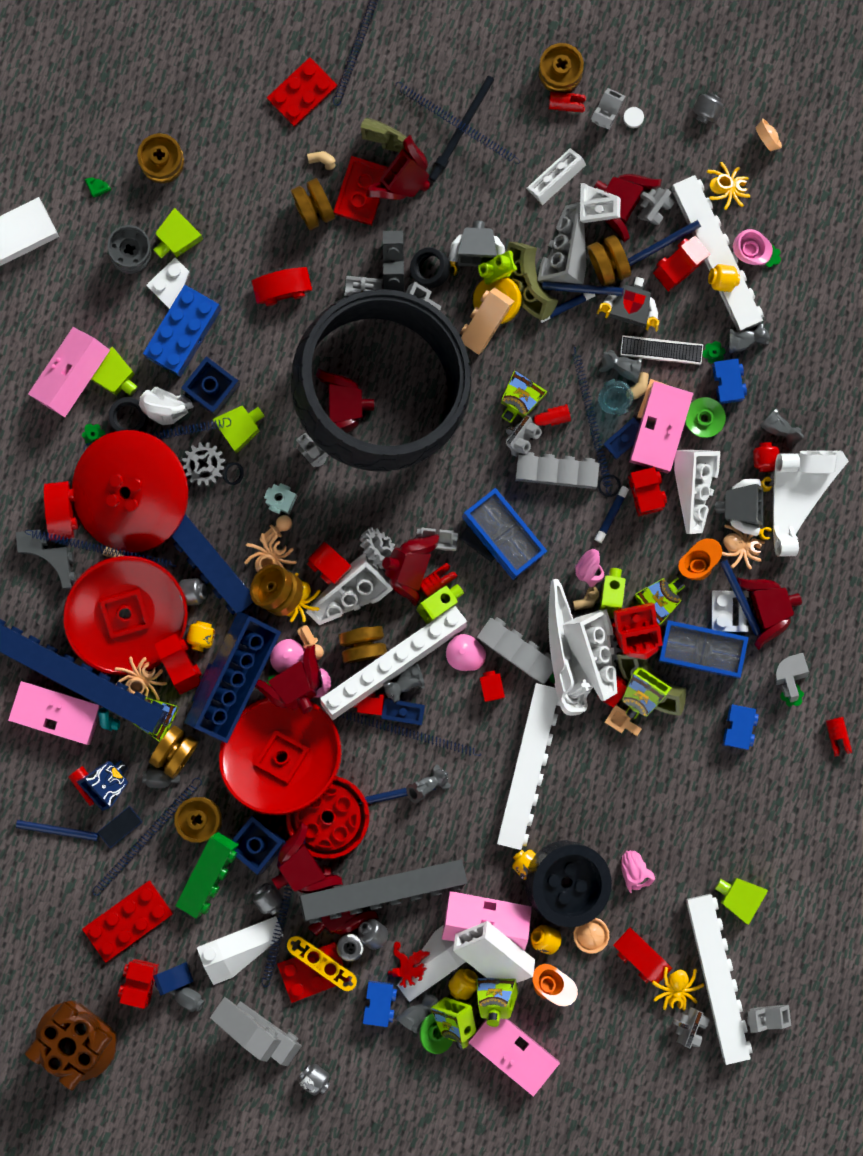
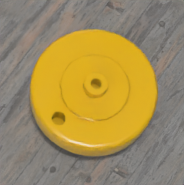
[473,277,521,324]

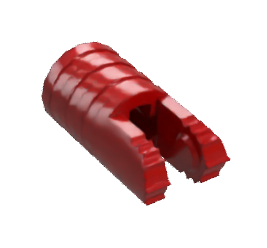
[549,91,586,113]
[533,404,571,427]
[420,563,458,597]
[825,717,852,757]
[68,766,94,806]

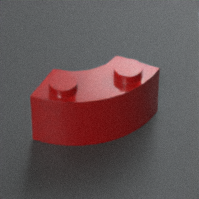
[653,236,711,292]
[251,267,312,306]
[44,481,78,541]
[307,542,352,585]
[154,633,202,695]
[613,928,673,983]

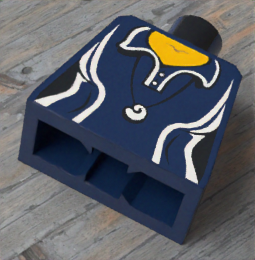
[77,761,128,811]

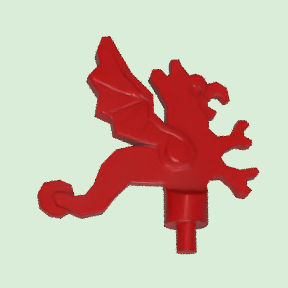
[388,942,430,988]

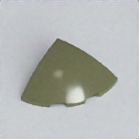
[361,118,407,153]

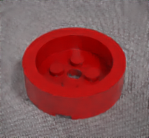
[286,776,370,859]

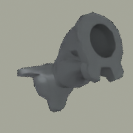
[729,323,770,353]
[599,350,642,384]
[760,408,804,451]
[383,663,425,703]
[406,765,451,804]
[396,989,439,1034]

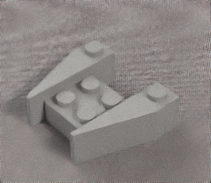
[210,997,302,1066]

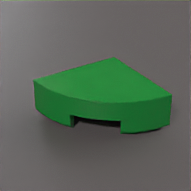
[85,178,111,198]

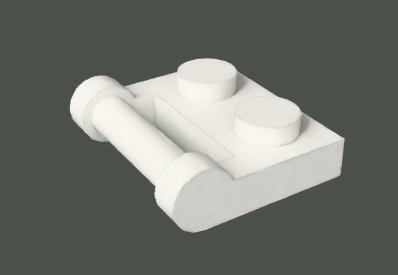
[711,591,749,632]

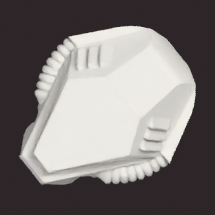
[139,387,194,425]

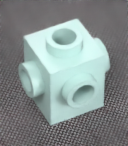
[264,483,297,514]

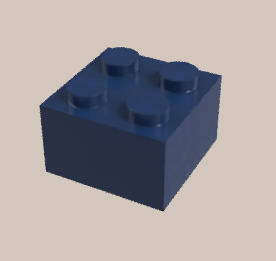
[181,356,240,416]
[232,815,287,875]

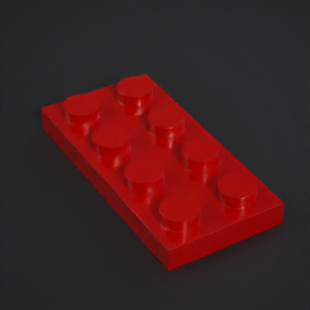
[82,880,174,963]

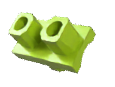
[478,250,517,285]

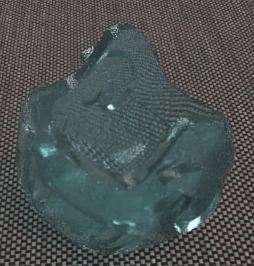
[598,379,634,416]

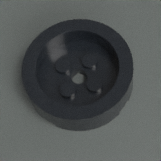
[525,840,612,927]

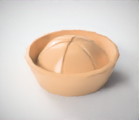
[756,119,782,151]
[573,918,610,954]

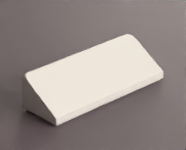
[526,148,586,205]

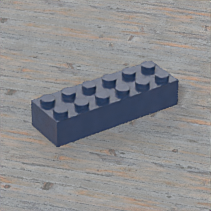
[184,611,281,743]

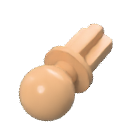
[260,515,292,546]
[297,625,324,660]

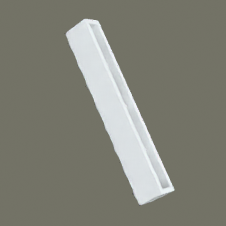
[671,175,764,332]
[320,606,467,720]
[497,683,560,850]
[686,894,753,1065]

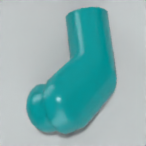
[98,707,120,731]

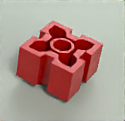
[628,467,667,517]
[118,959,159,1009]

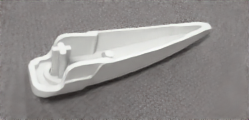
[549,579,593,716]

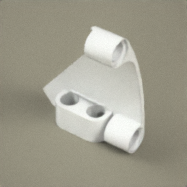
[773,451,849,556]

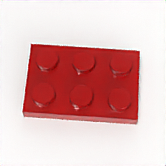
[267,57,338,127]
[334,156,389,226]
[277,941,350,1003]

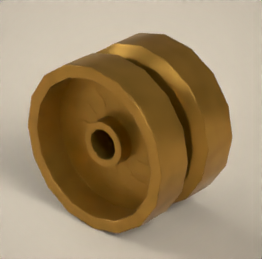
[539,43,584,93]
[137,133,185,184]
[291,178,335,230]
[587,235,631,287]
[250,564,303,616]
[338,626,387,663]
[149,725,199,779]
[174,797,222,843]

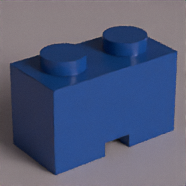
[712,359,747,404]
[722,704,759,750]
[363,980,397,1027]

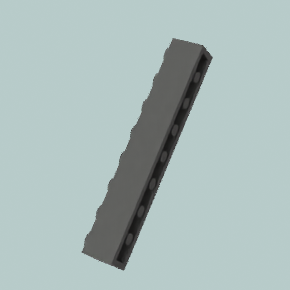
[299,859,468,924]

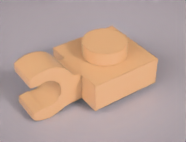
[604,705,642,736]

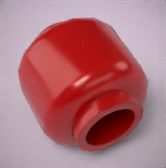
[753,442,780,472]

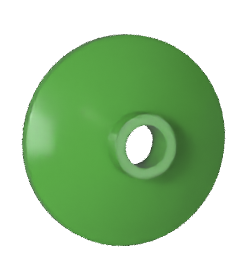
[685,397,726,438]
[420,1013,453,1054]

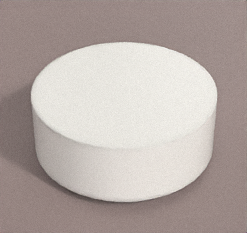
[623,107,644,128]

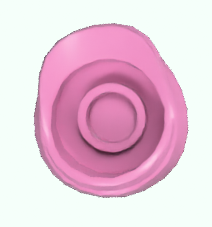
[733,229,773,265]
[446,634,486,671]
[270,639,305,673]

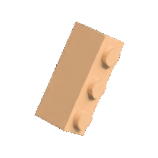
[460,288,515,355]

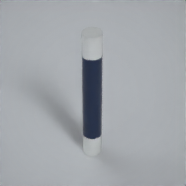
[539,293,595,323]
[594,486,629,543]

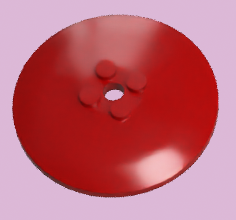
[72,430,188,553]
[63,556,188,675]
[219,698,342,815]

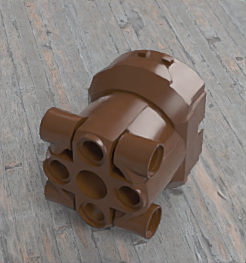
[25,1000,117,1091]

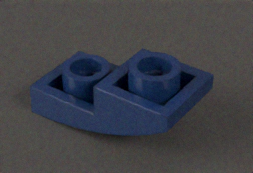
[153,962,194,995]

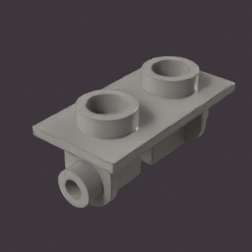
[417,527,458,551]

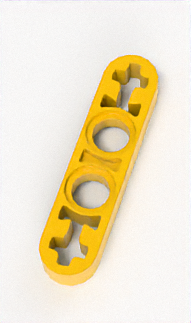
[287,936,357,991]

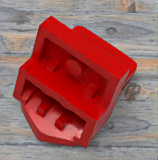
[612,602,663,660]

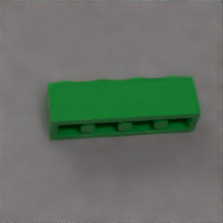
[176,832,239,919]

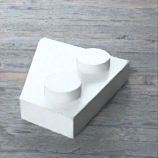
[580,183,621,223]
[146,258,190,309]

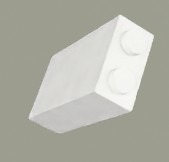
[0,197,59,266]
[453,921,535,983]

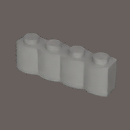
[515,452,599,489]
[476,617,553,685]

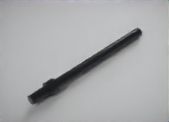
[429,76,494,182]

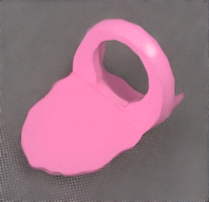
[575,549,604,587]
[314,668,331,698]
[621,850,655,893]

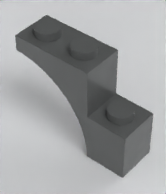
[383,231,404,292]
[16,529,76,590]

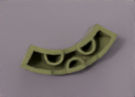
[507,242,559,320]
[617,651,686,716]

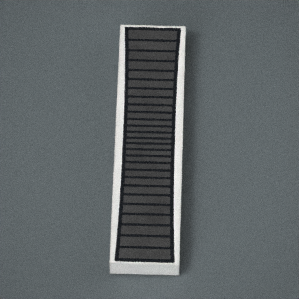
[620,335,703,365]

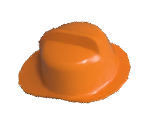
[678,538,723,581]
[532,964,578,1006]

